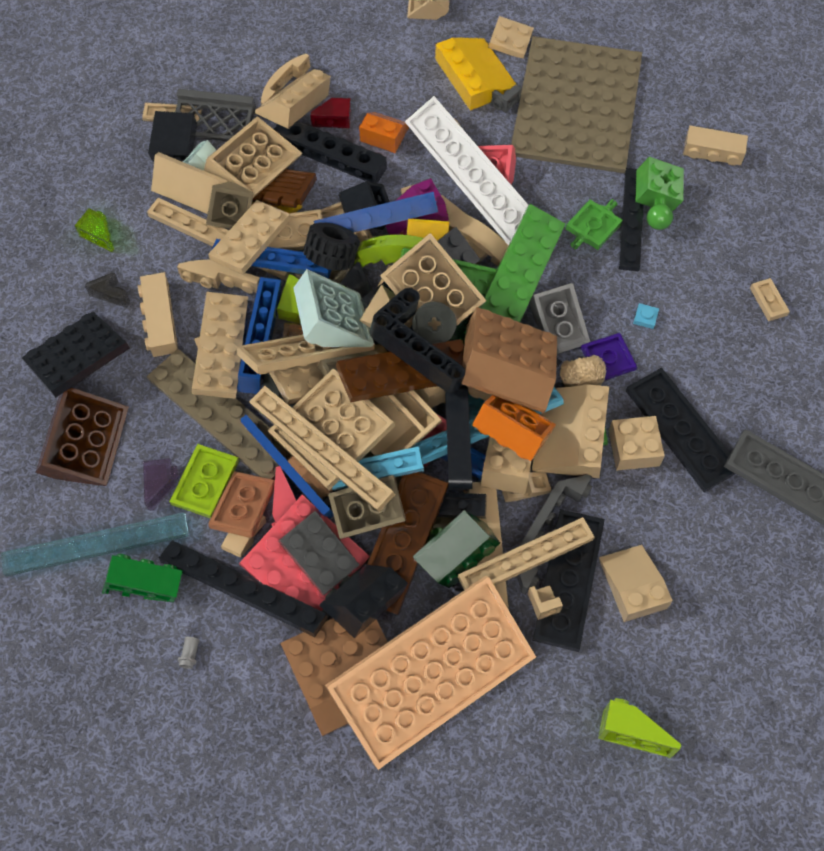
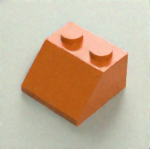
[359,112,409,153]

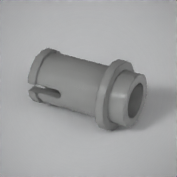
[178,637,200,669]

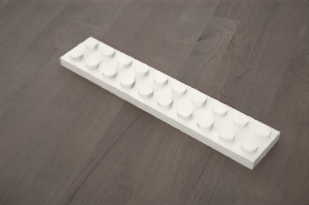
[405,96,528,245]

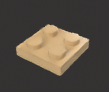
[488,16,534,59]

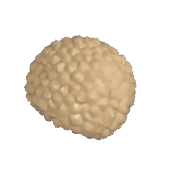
[560,355,606,387]

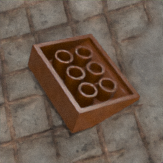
[35,387,129,486]

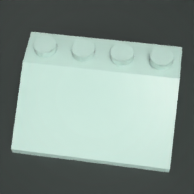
[294,269,374,347]

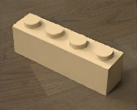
[138,272,178,357]

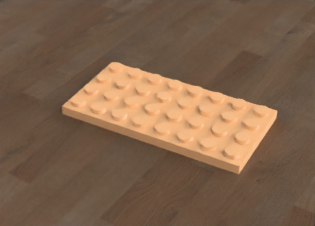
[325,576,536,770]

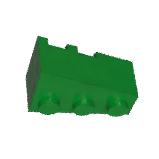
[102,554,182,603]

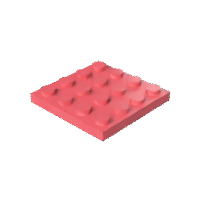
[239,495,370,611]

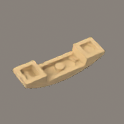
[261,54,310,105]
[448,211,508,266]

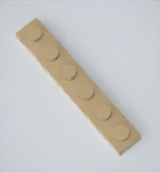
[458,518,594,590]

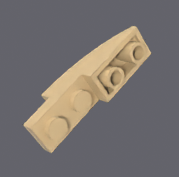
[177,260,260,294]

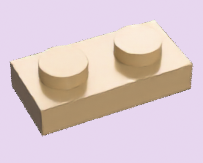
[750,278,790,322]

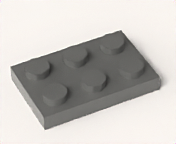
[278,511,359,596]

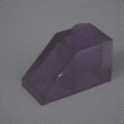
[143,458,178,510]

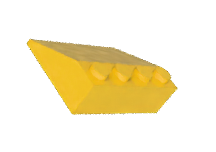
[435,38,517,111]

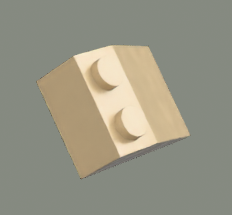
[599,545,673,622]

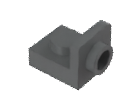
[491,84,522,113]

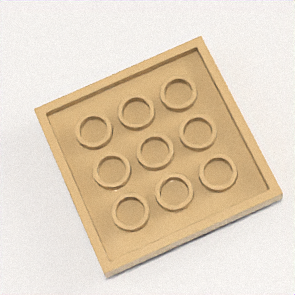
[268,369,395,490]

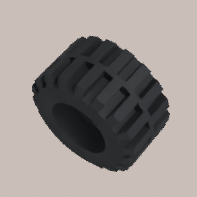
[303,222,360,271]

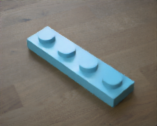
[332,446,424,491]

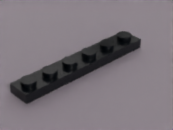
[619,168,644,272]

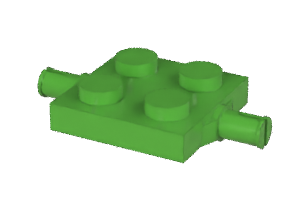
[566,199,623,250]

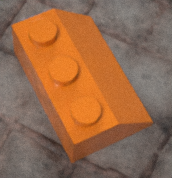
[472,395,556,461]

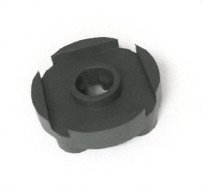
[412,301,457,344]

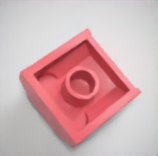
[478,145,516,184]

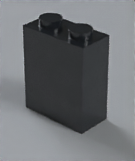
[148,111,197,162]

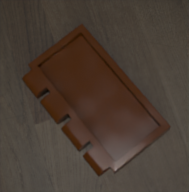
[252,169,317,208]

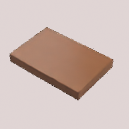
[208,471,275,538]

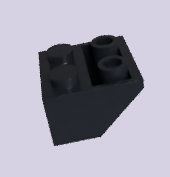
[339,181,390,230]

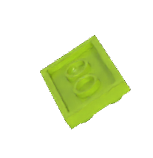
[169,444,239,519]

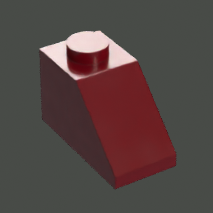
[310,98,351,128]

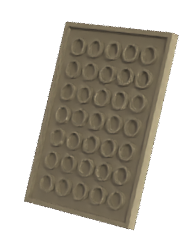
[511,36,642,174]

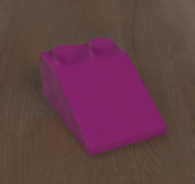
[385,178,449,235]

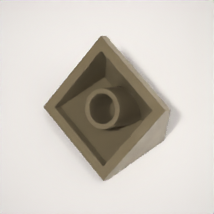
[206,182,253,229]

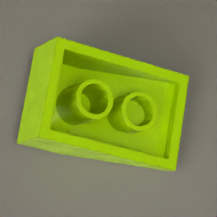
[598,698,681,758]

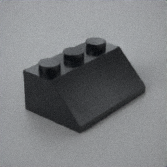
[320,565,408,638]

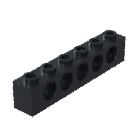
[274,121,387,183]

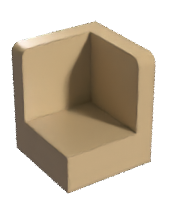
[528,586,563,620]

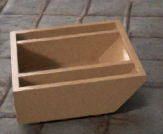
[462,307,557,413]
[281,618,388,736]

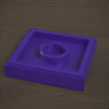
[581,333,637,381]

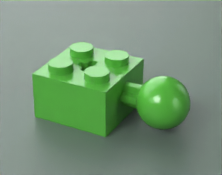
[636,157,684,230]

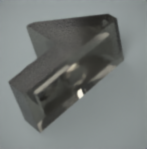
[85,272,130,308]

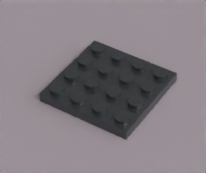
[22,311,130,398]

